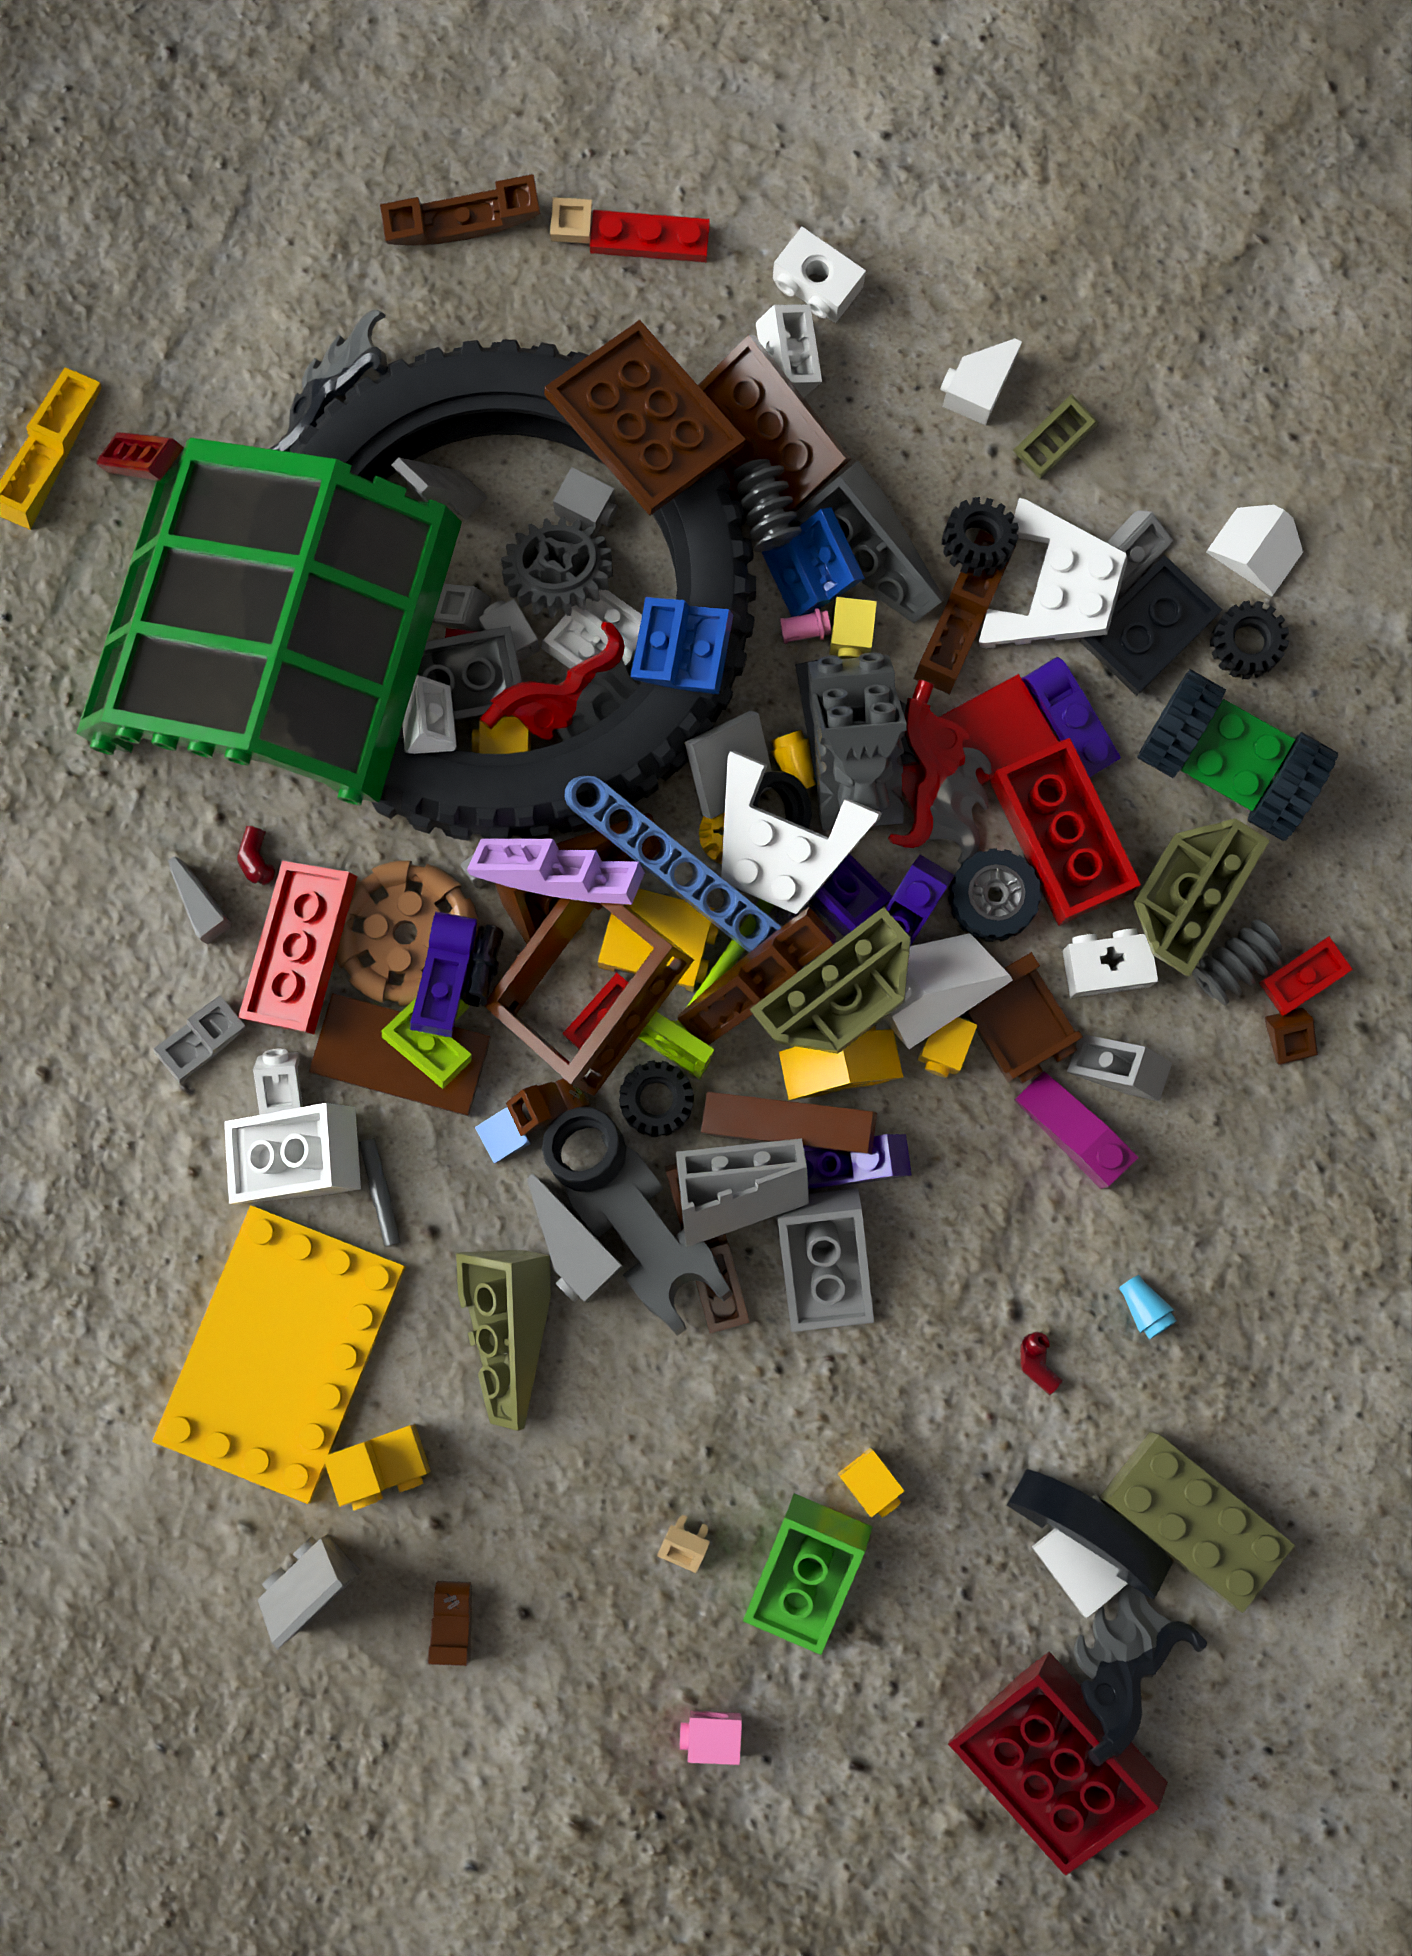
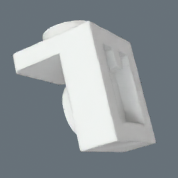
[253,1048,303,1115]

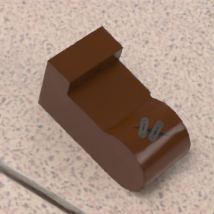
[506,1078,591,1137]
[428,1581,472,1666]

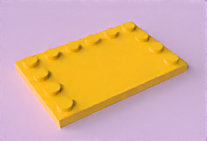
[152,1205,406,1504]

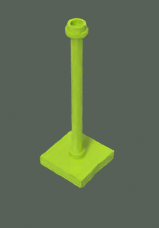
[637,899,775,1080]

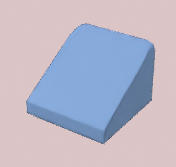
[475,1107,531,1164]

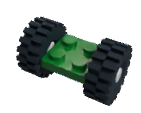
[1137,669,1338,841]

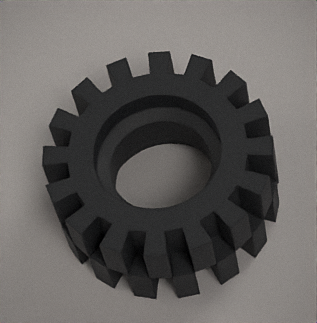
[942,497,1019,577]
[1210,601,1289,679]
[619,1060,694,1137]

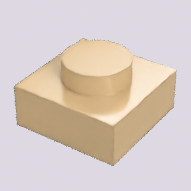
[550,197,592,243]

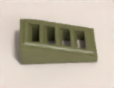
[1013,394,1099,479]

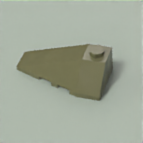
[456,1250,551,1431]

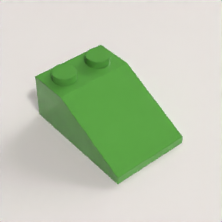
[743,1493,873,1655]

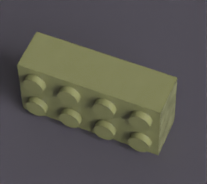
[1099,1432,1295,1613]

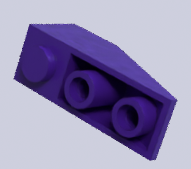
[885,854,955,946]
[804,1134,912,1190]

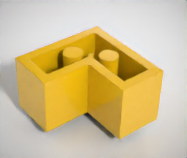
[779,1026,903,1100]
[323,1423,431,1511]

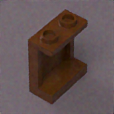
[965,952,1083,1084]

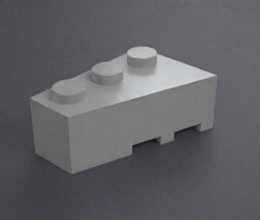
[676,1138,809,1247]

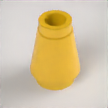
[771,730,816,789]

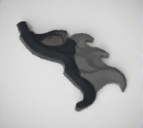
[269,310,388,452]
[1074,1584,1207,1766]

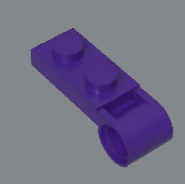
[1022,657,1121,778]
[410,911,477,1038]

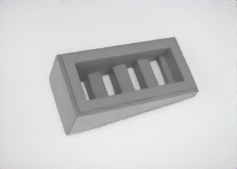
[168,856,232,944]

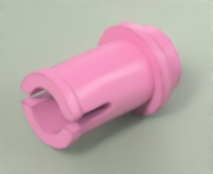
[780,608,832,644]

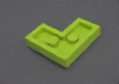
[382,998,472,1089]

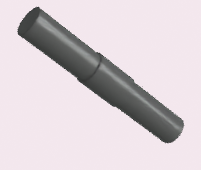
[359,1138,401,1247]

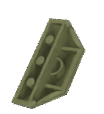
[1133,818,1270,977]
[750,907,911,1054]

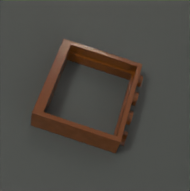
[484,898,694,1096]

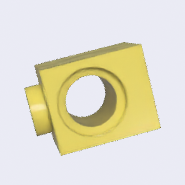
[829,597,877,659]

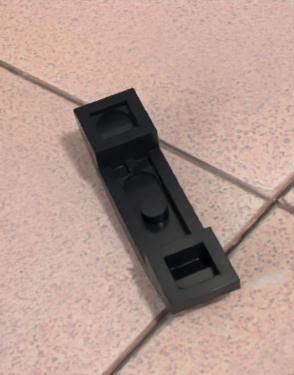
[1006,1469,1173,1599]

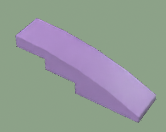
[467,839,645,905]

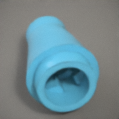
[1119,1275,1177,1340]

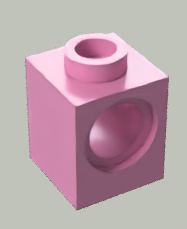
[680,1711,742,1765]

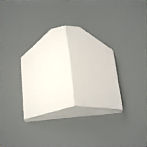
[1206,505,1303,597]

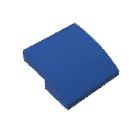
[762,507,865,617]
[631,597,733,694]

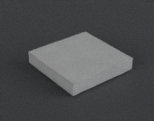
[685,711,772,819]

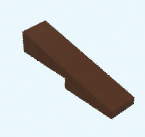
[913,530,1016,695]
[701,1092,877,1155]
[664,1163,750,1334]

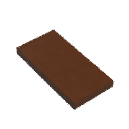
[309,993,491,1117]

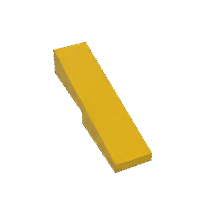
[0,367,102,530]

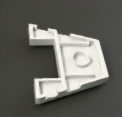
[979,498,1128,649]
[721,751,882,914]

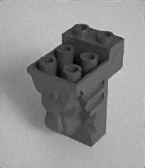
[808,652,907,831]

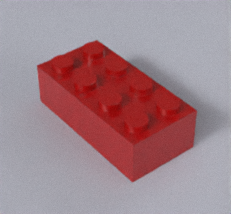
[990,738,1141,926]

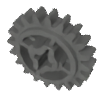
[501,517,613,617]

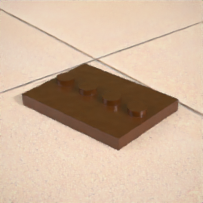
[544,320,746,516]
[698,335,851,528]

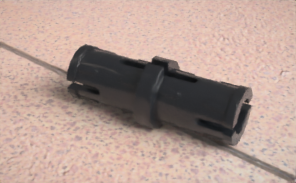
[461,924,504,1007]

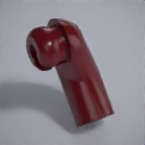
[237,826,275,885]
[1020,1332,1063,1395]

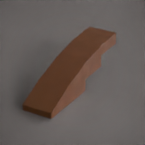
[677,907,836,1045]

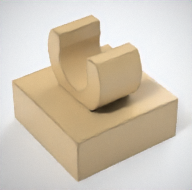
[657,1515,710,1573]

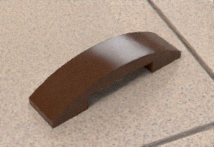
[380,174,540,245]

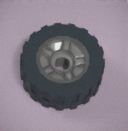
[948,848,1042,942]

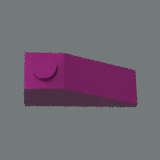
[1014,1071,1139,1189]

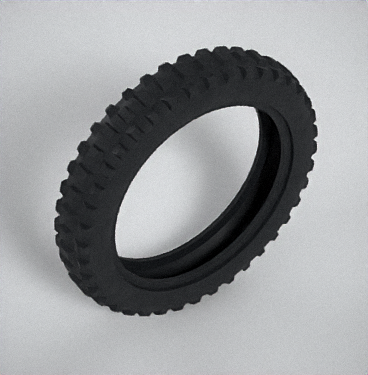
[243,339,756,841]

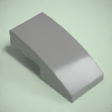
[153,995,246,1084]

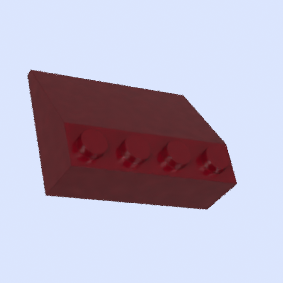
[948,1651,1168,1876]

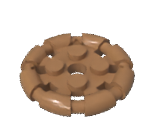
[335,861,479,1006]

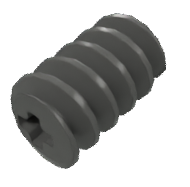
[732,459,802,552]
[1192,919,1282,1006]

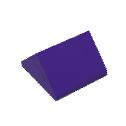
[809,854,893,937]

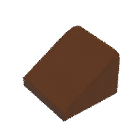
[1265,1008,1318,1065]

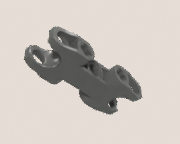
[564,1134,733,1336]

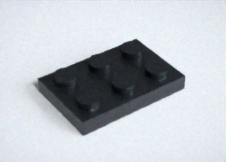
[1079,555,1222,696]

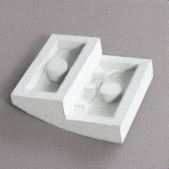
[541,590,642,669]
[1031,1494,1128,1618]

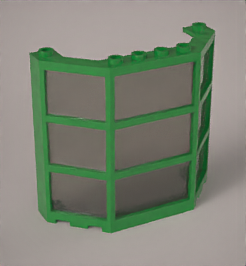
[76,438,462,806]

